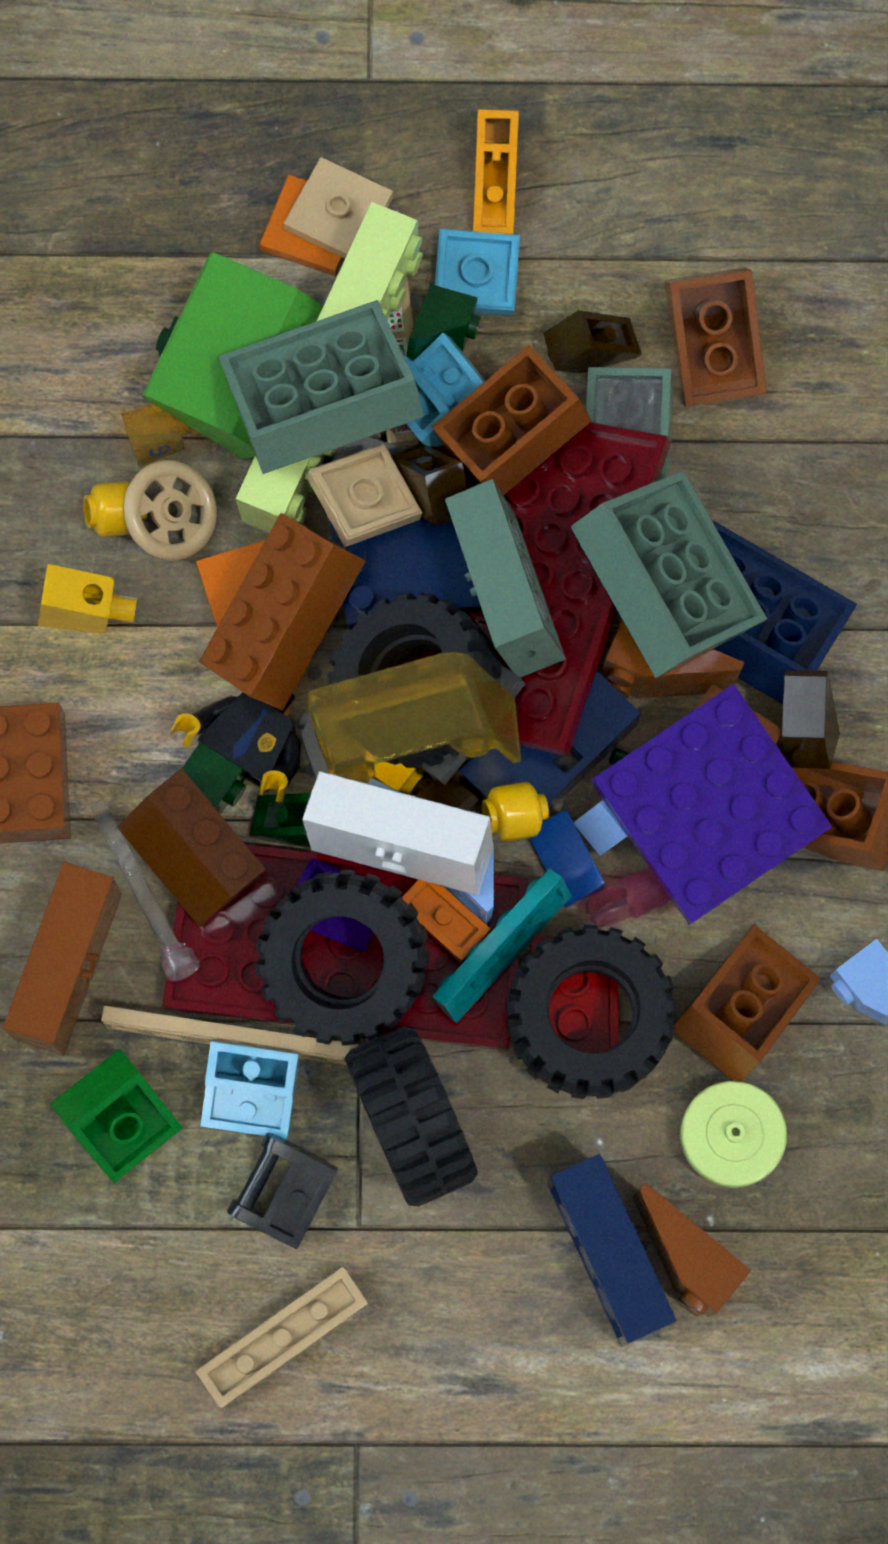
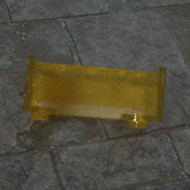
[307,652,521,784]

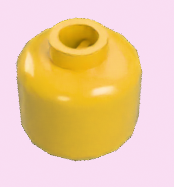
[83,481,147,538]
[481,782,549,842]

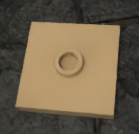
[283,157,393,259]
[307,443,422,547]

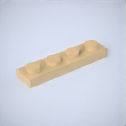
[195,1267,368,1409]

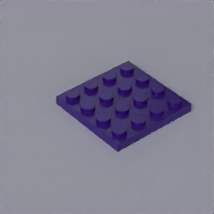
[590,684,832,925]

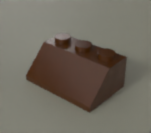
[117,768,267,927]

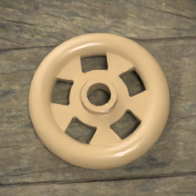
[123,460,217,561]

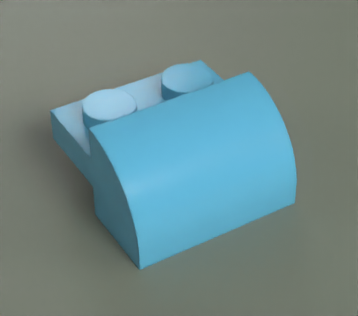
[405,332,485,447]
[200,1040,300,1139]

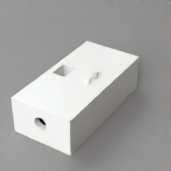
[303,771,494,895]

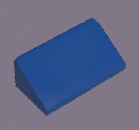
[529,809,605,908]

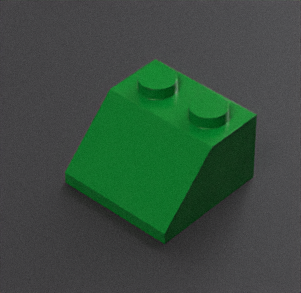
[50,1048,183,1184]

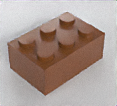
[431,345,592,495]
[0,702,71,844]

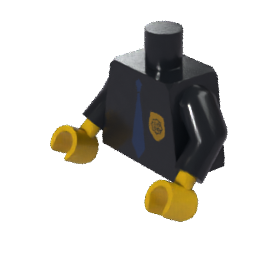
[170,692,301,803]

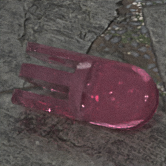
[586,867,673,927]

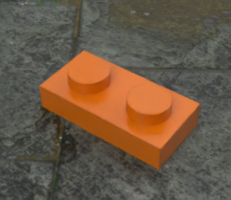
[402,879,491,964]

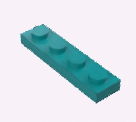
[432,868,572,1023]

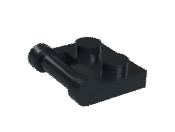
[227,1132,338,1249]

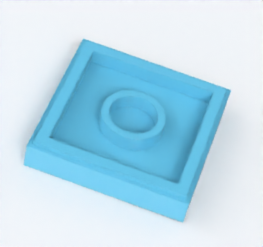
[435,229,520,316]

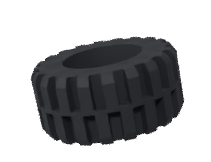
[327,593,502,768]
[255,870,429,1046]
[506,925,677,1099]
[344,1026,478,1207]

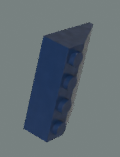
[329,457,482,630]
[713,520,857,704]

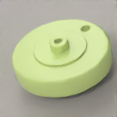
[680,1081,787,1188]

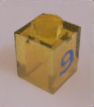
[121,404,189,466]

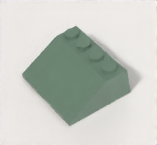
[218,300,424,474]
[570,471,767,678]

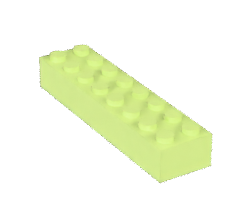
[236,202,423,533]

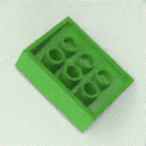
[141,252,323,459]

